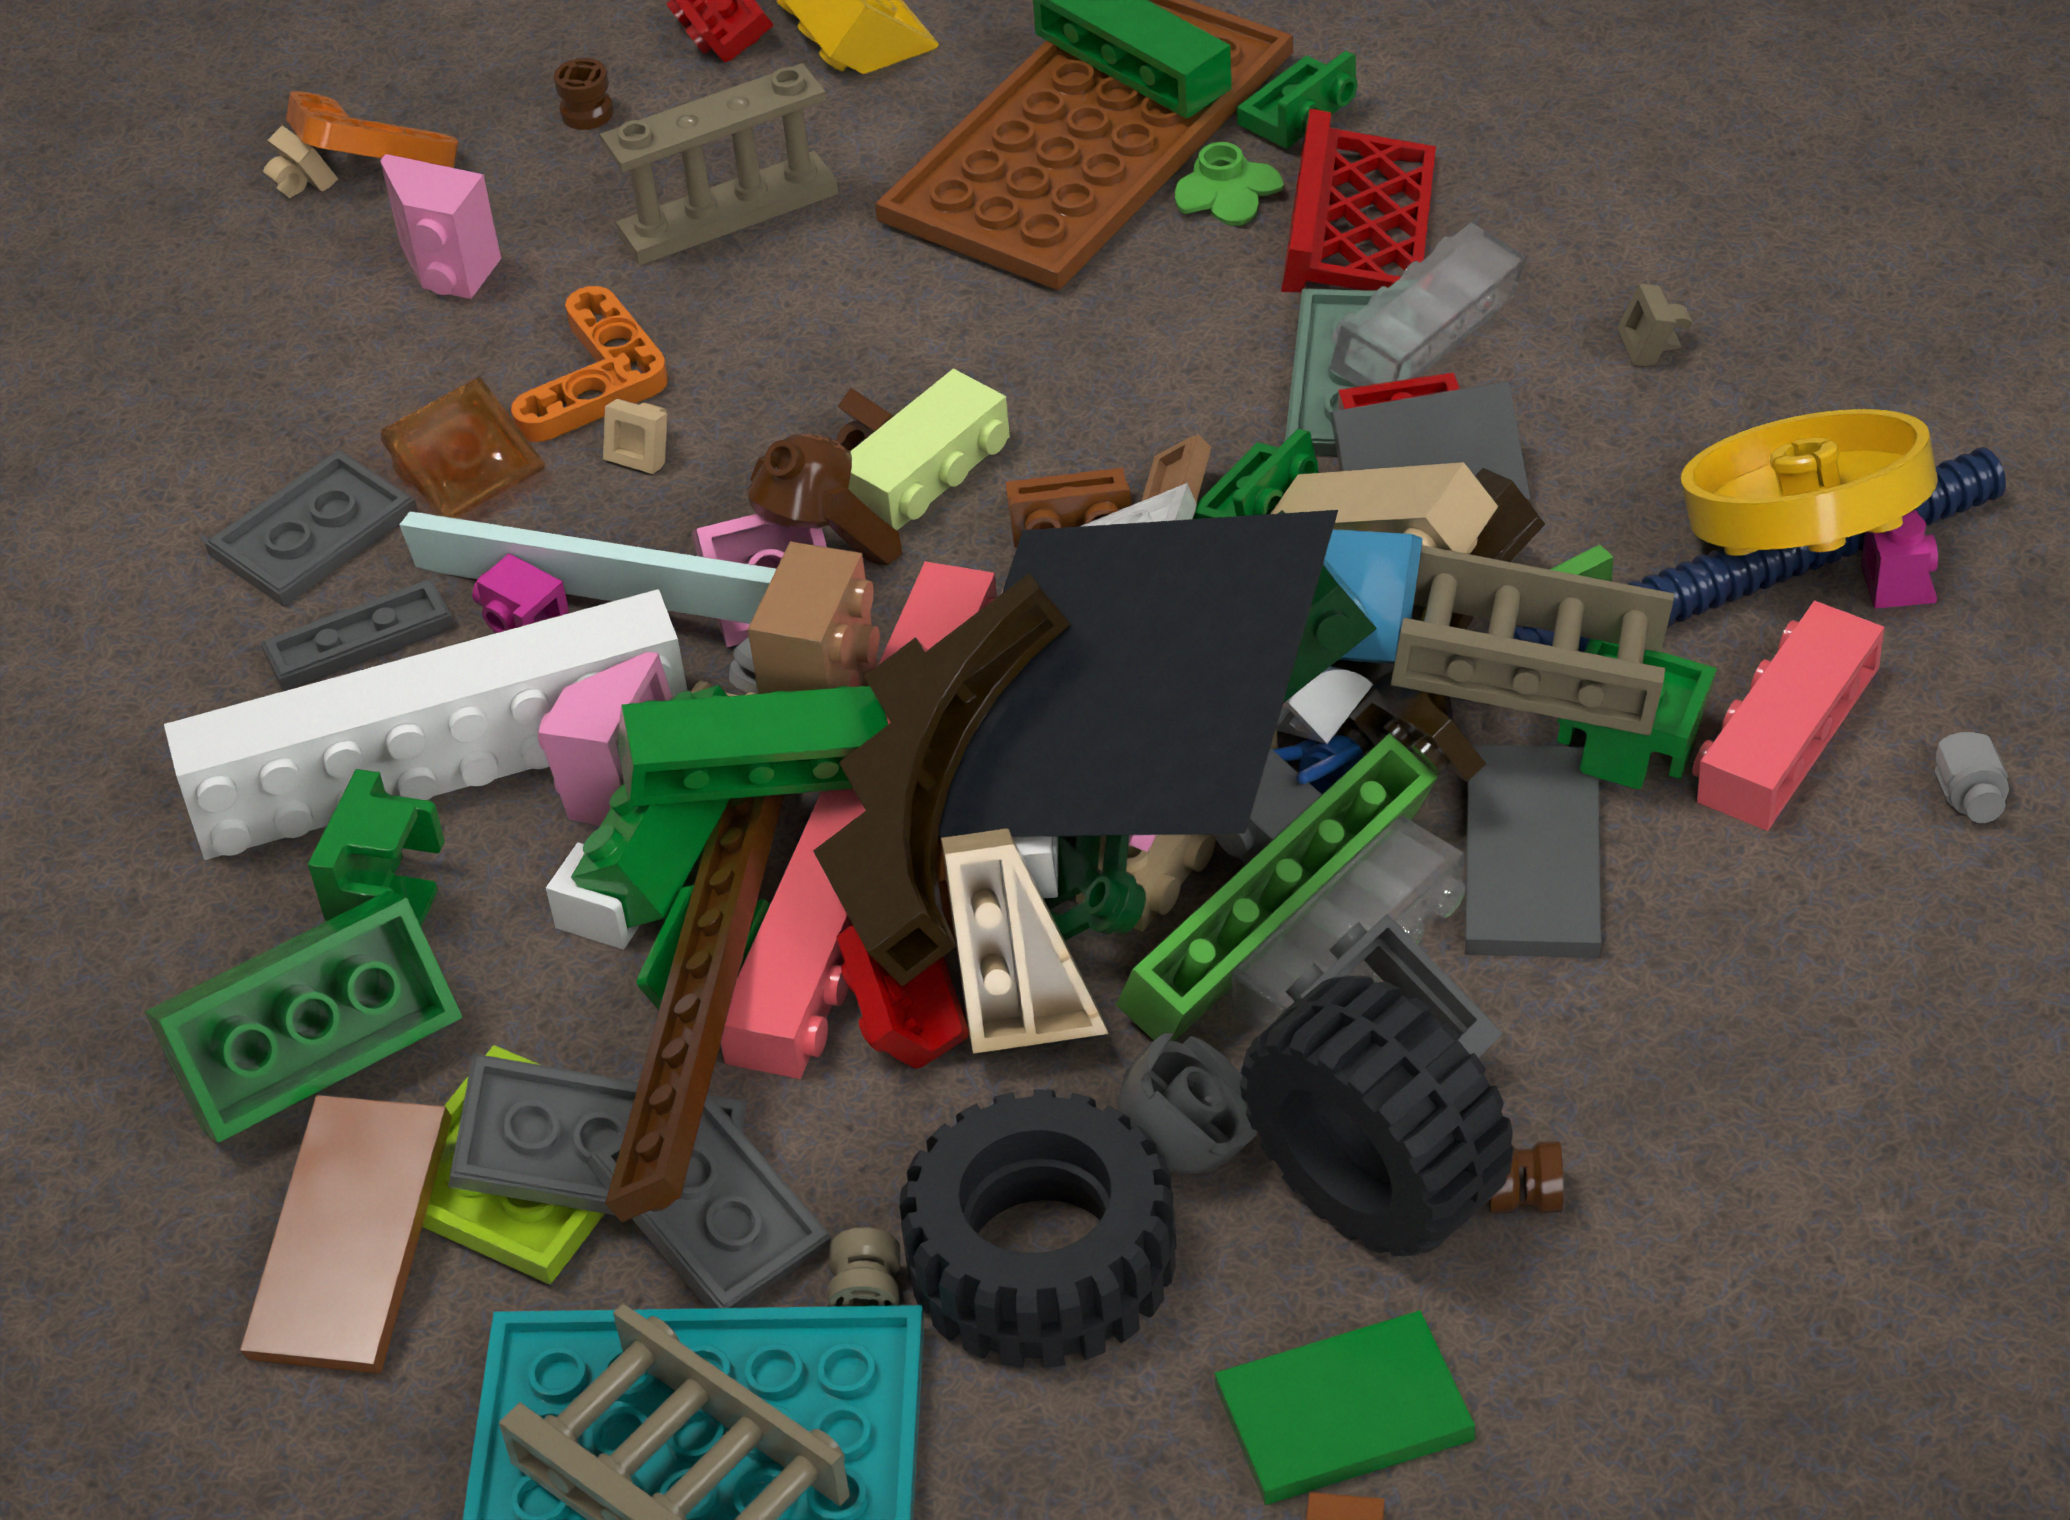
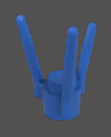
[1272,735,1364,795]

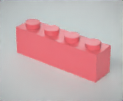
[1692,600,1885,831]

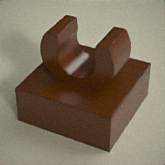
[836,388,894,451]

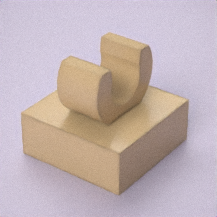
[263,125,338,198]
[603,399,667,474]

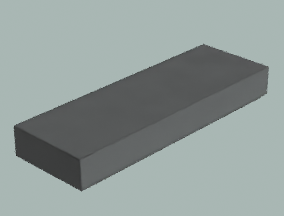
[261,579,454,691]

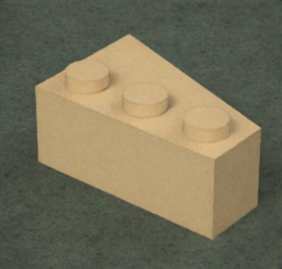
[941,828,1109,1054]

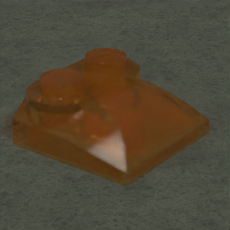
[381,376,545,518]

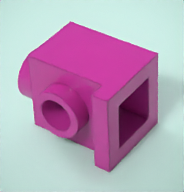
[1861,510,1938,609]
[472,553,569,633]

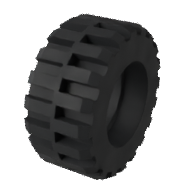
[1240,976,1514,1256]
[899,1089,1177,1368]

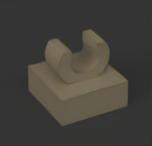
[1617,283,1693,366]

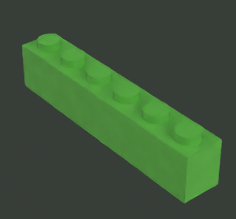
[1116,733,1438,1041]

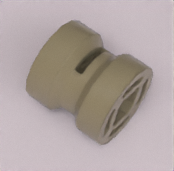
[827,1227,901,1307]

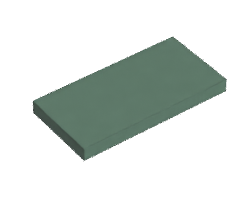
[1285,289,1416,456]

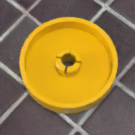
[1681,409,1938,556]

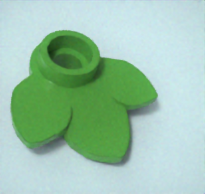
[1175,142,1283,226]

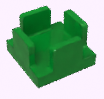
[1557,639,1717,789]
[308,769,445,927]

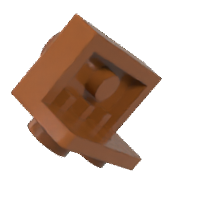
[1005,467,1131,548]

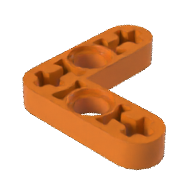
[286,91,459,168]
[511,286,668,442]

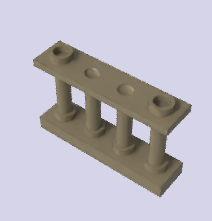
[600,63,838,266]
[1391,545,1674,736]
[499,1303,850,1520]

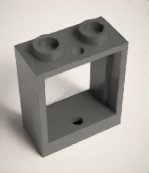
[1276,914,1503,1058]

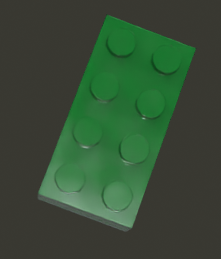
[144,891,463,1143]

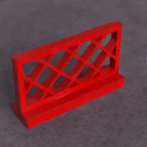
[1281,109,1436,297]

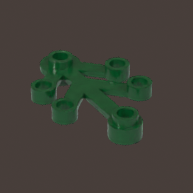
[1043,835,1146,941]

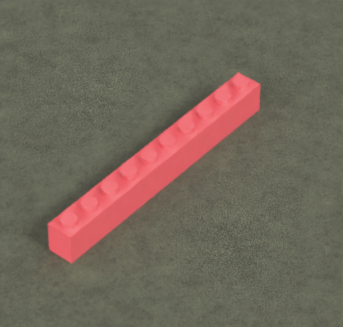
[721,561,997,1079]

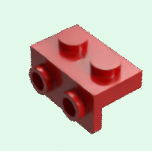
[666,0,774,63]
[837,925,969,1069]

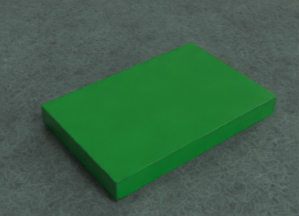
[1214,1310,1475,1505]

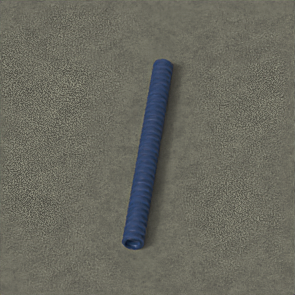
[1514,447,2006,652]

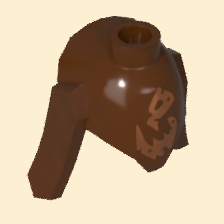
[747,433,902,565]

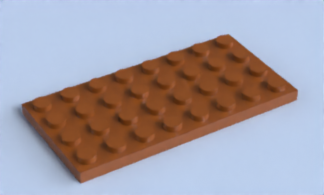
[875,0,1293,291]

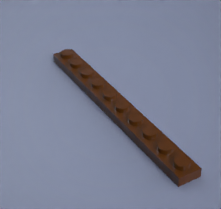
[605,794,784,1222]

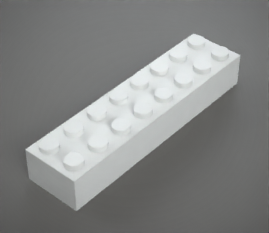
[164,589,687,860]

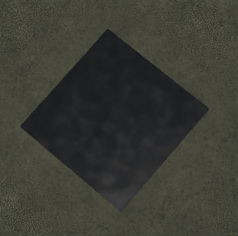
[938,510,1338,838]

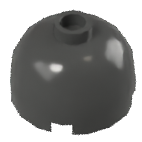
[1117,1033,1257,1176]

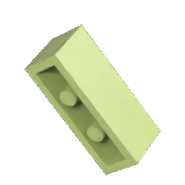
[848,369,1010,530]

